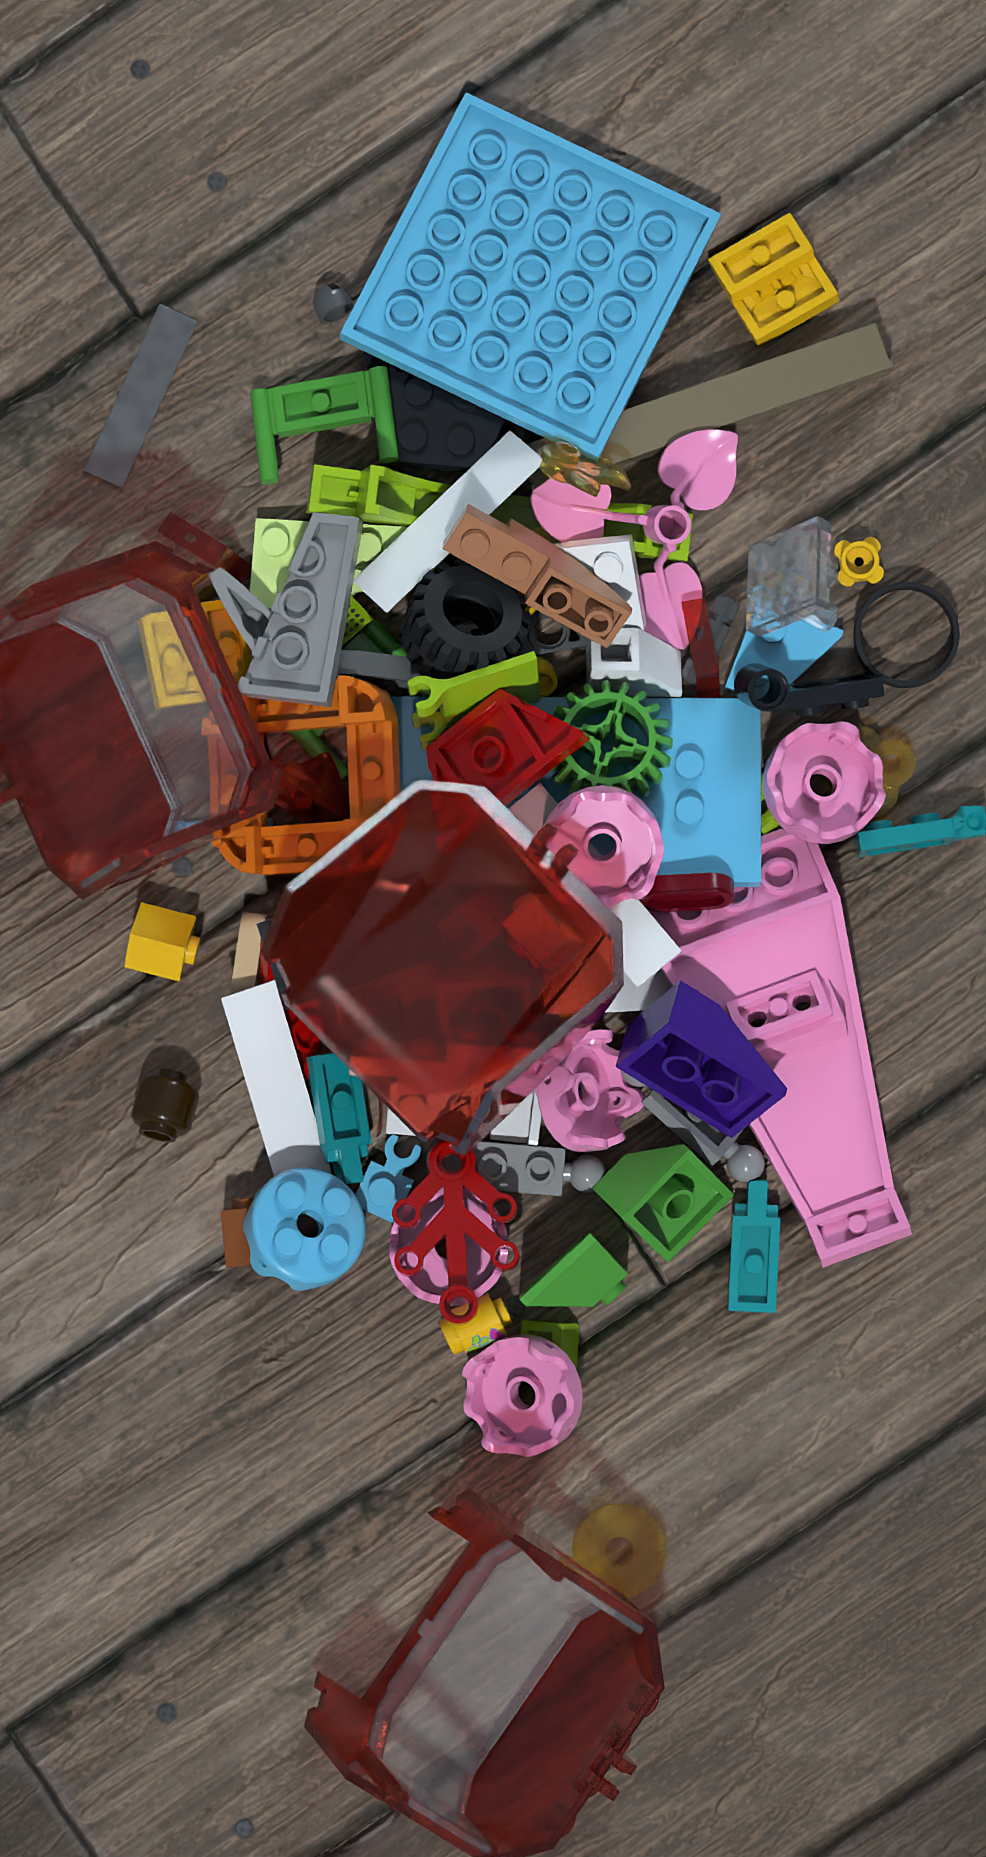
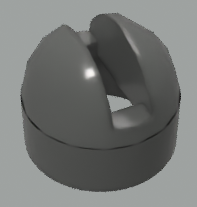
[313,283,354,324]

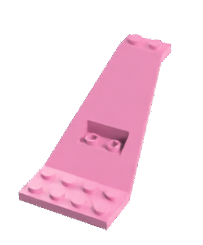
[648,828,912,1268]

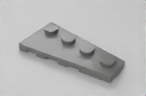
[235,512,364,707]

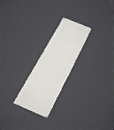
[353,430,545,613]
[496,783,681,988]
[221,980,332,1177]

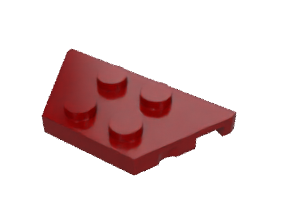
[426,689,590,851]

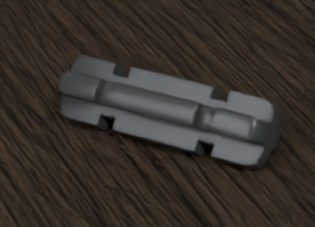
[681,595,740,686]

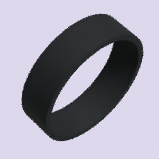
[853,582,960,688]

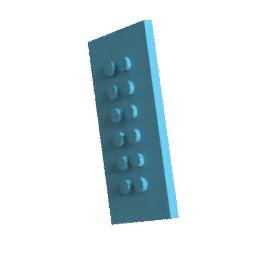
[378,696,761,887]

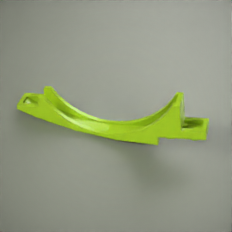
[306,464,693,562]

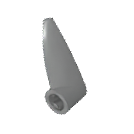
[209,567,272,651]

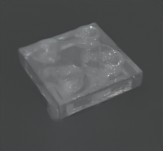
[746,516,838,637]

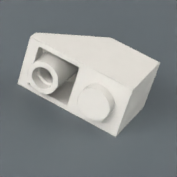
[586,628,682,698]

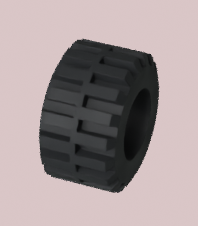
[400,559,530,679]

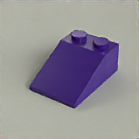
[615,980,788,1138]

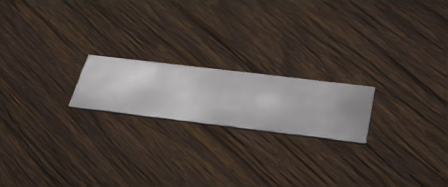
[84,304,198,488]

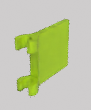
[407,651,540,750]

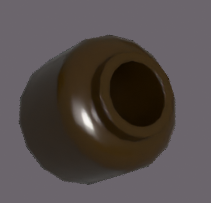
[131,1068,199,1143]

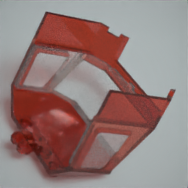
[0,541,294,900]
[304,1488,665,1857]

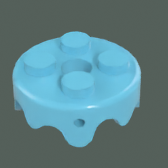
[243,1168,366,1291]

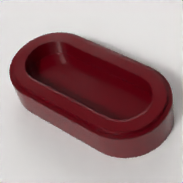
[639,872,734,912]

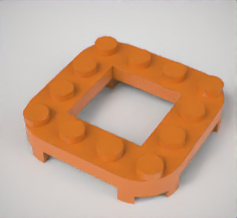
[206,676,402,876]

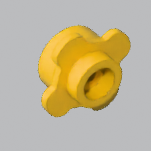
[834,537,884,587]

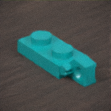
[854,806,986,858]
[306,1051,372,1185]
[727,1179,780,1313]

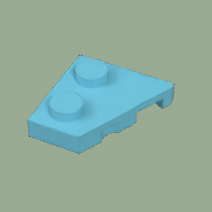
[725,598,844,699]

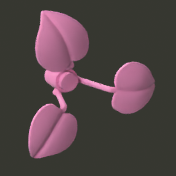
[530,429,738,649]

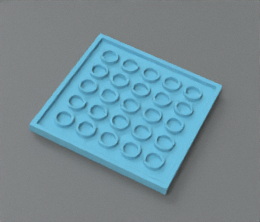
[340,92,721,463]

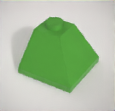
[592,1144,734,1262]
[519,1230,628,1307]

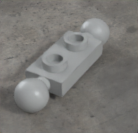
[621,1071,765,1183]
[426,1140,606,1196]

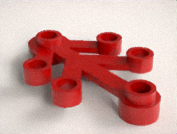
[392,1138,520,1326]

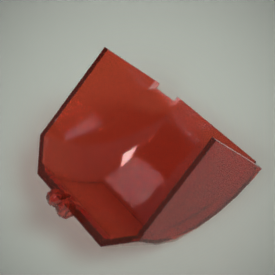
[261,780,624,1155]

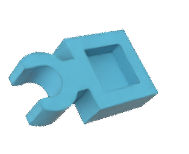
[355,1134,421,1223]

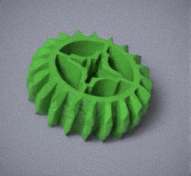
[551,680,673,798]

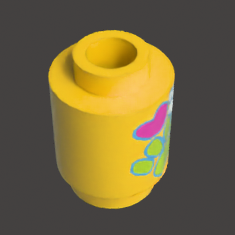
[438,1293,513,1355]

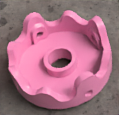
[763,722,886,844]
[541,785,664,910]
[534,1030,645,1152]
[389,1187,508,1306]
[462,1334,583,1457]

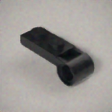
[734,663,884,716]

